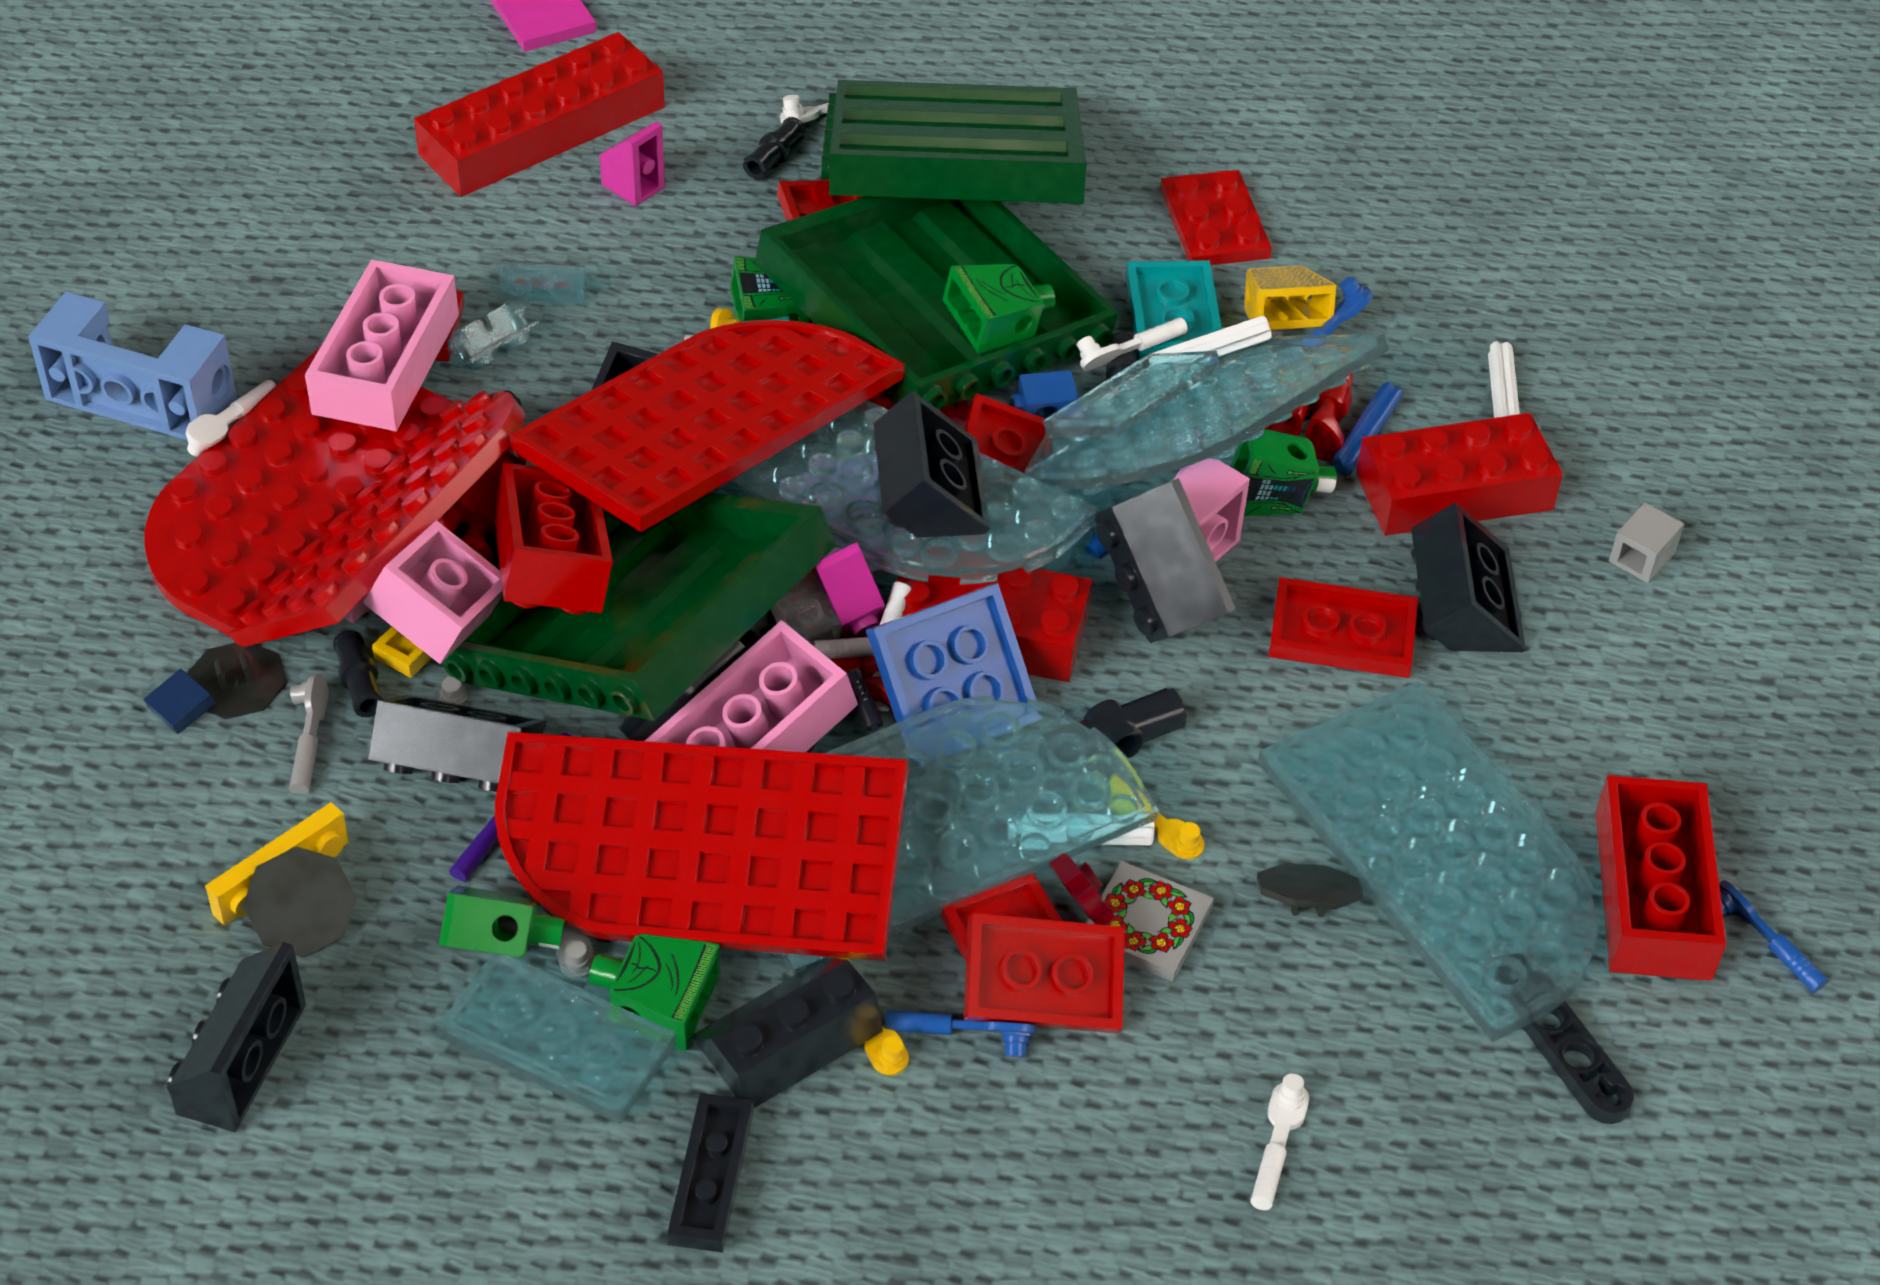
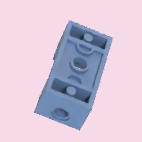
[28,292,237,440]

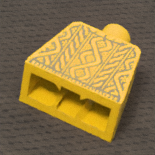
[1244,266,1336,330]

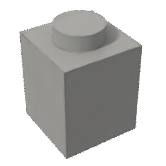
[1609,503,1684,583]

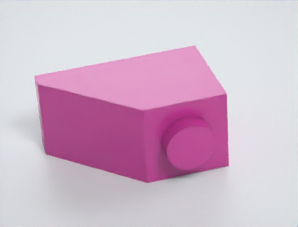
[600,121,665,206]
[814,542,885,638]

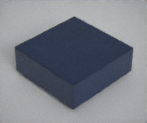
[143,668,215,734]

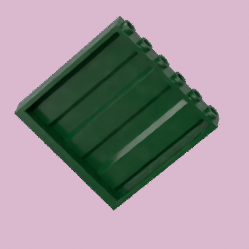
[821,80,1087,204]
[755,196,1119,410]
[444,492,836,721]

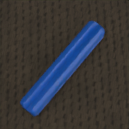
[1330,382,1403,476]

